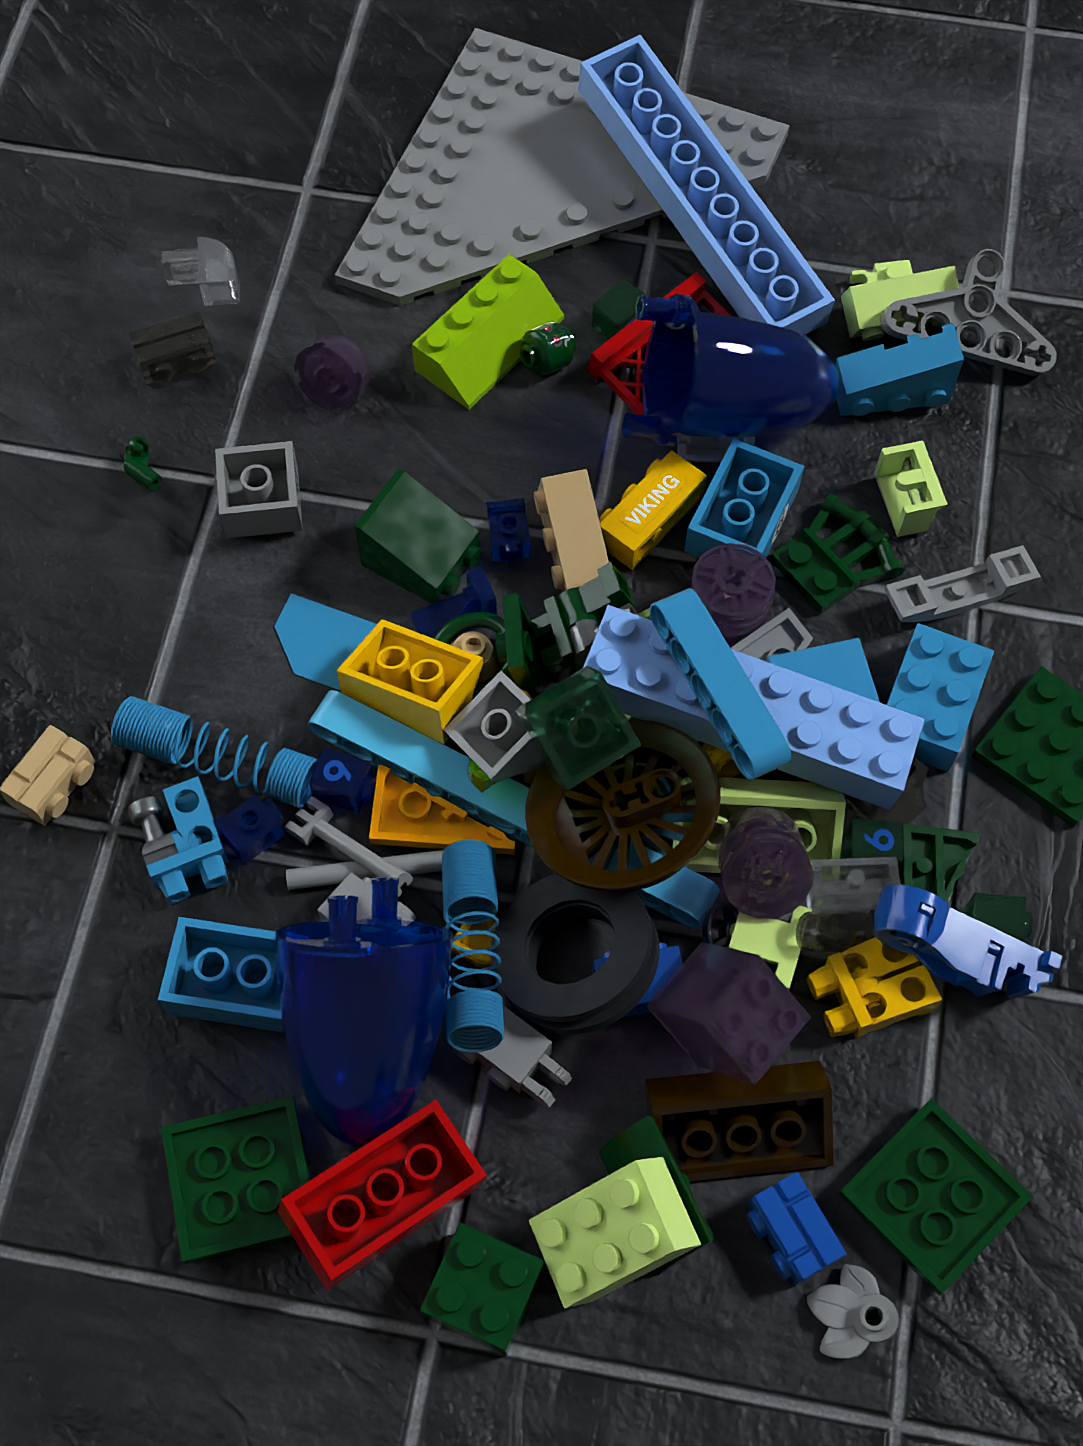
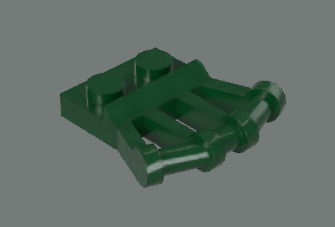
[770,493,905,615]

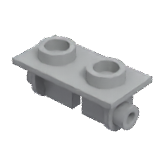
[677,425,755,463]

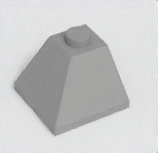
[444,671,570,782]

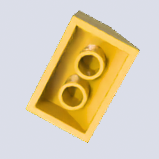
[336,619,484,744]

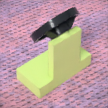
[702,902,812,1000]

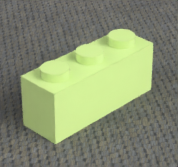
[841,266,960,341]

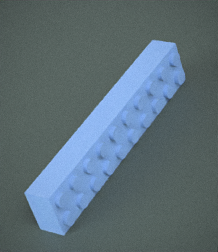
[578,35,835,355]

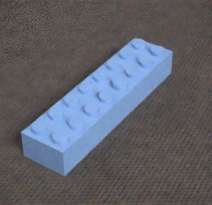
[575,605,924,810]

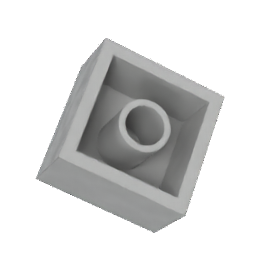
[215,441,303,539]

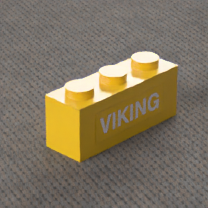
[599,450,707,570]

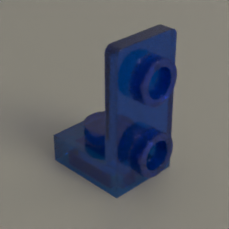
[411,566,497,638]

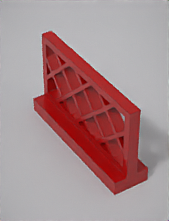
[587,272,754,426]

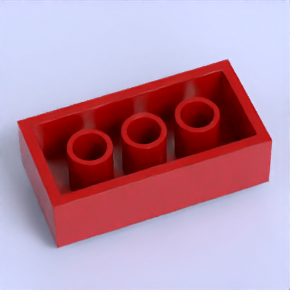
[278,1100,487,1291]

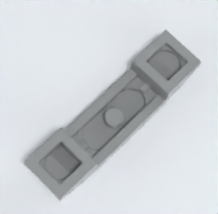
[884,545,1041,622]

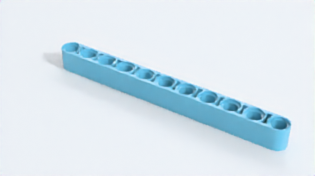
[307,690,720,929]

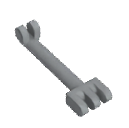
[284,796,413,899]

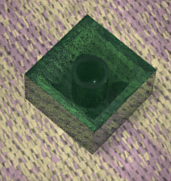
[515,666,641,790]

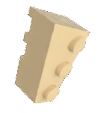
[534,469,609,592]

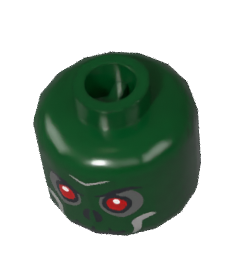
[520,321,576,375]

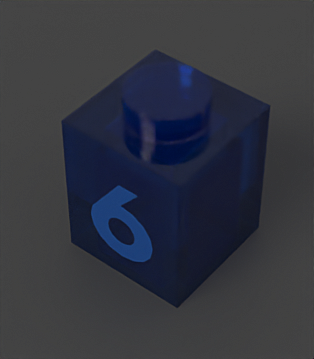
[309,747,376,813]

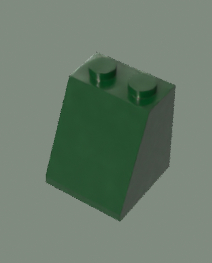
[354,468,482,608]

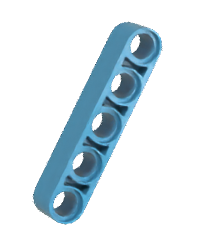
[650,588,791,780]

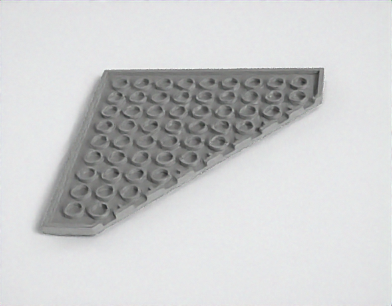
[335,28,789,306]

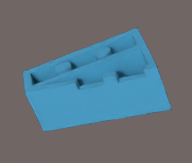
[832,323,964,416]

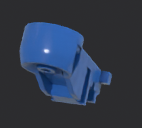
[874,884,1062,999]

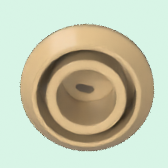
[451,631,499,683]

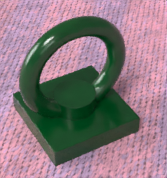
[433,593,540,700]

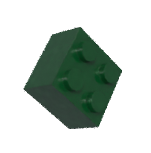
[420,1222,544,1356]

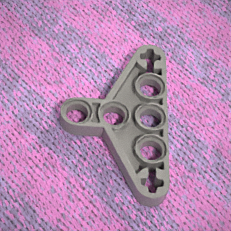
[880,249,1057,376]

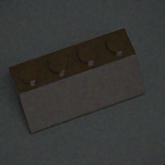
[645,1061,834,1182]

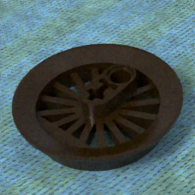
[525,720,721,892]

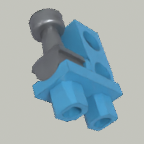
[127,776,229,904]

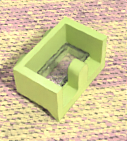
[874,440,948,537]

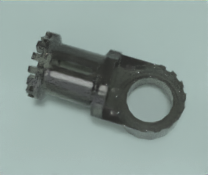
[796,911,875,954]

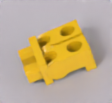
[806,937,942,1038]

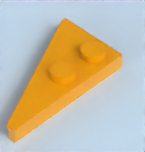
[369,765,515,855]

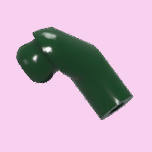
[124,437,162,491]

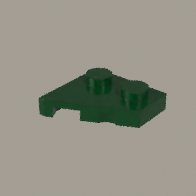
[897,823,980,903]

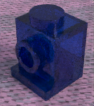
[486,498,531,562]
[213,794,284,865]

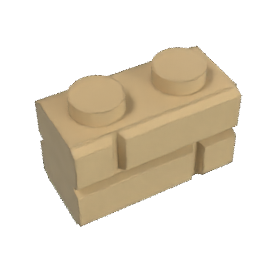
[0,725,96,826]

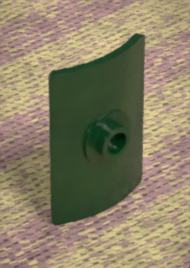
[599,1116,714,1275]

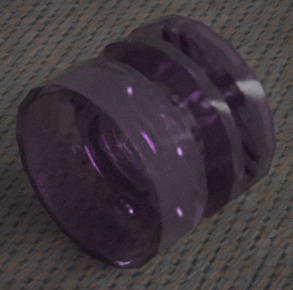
[691,543,776,648]
[716,807,813,919]

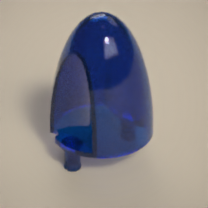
[622,294,839,447]
[275,877,452,1147]

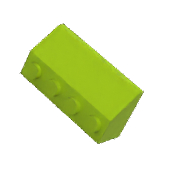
[412,254,564,410]

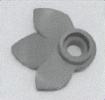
[806,1264,899,1359]

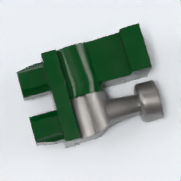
[531,562,638,674]

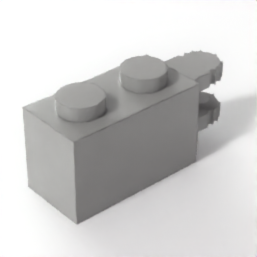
[452,1006,572,1108]

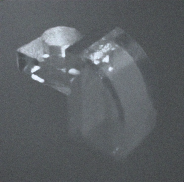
[162,237,240,306]

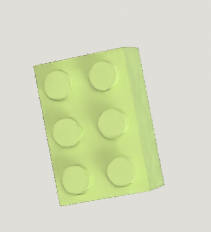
[528,1157,701,1309]

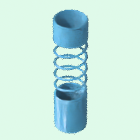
[111,696,319,808]
[442,840,504,1053]

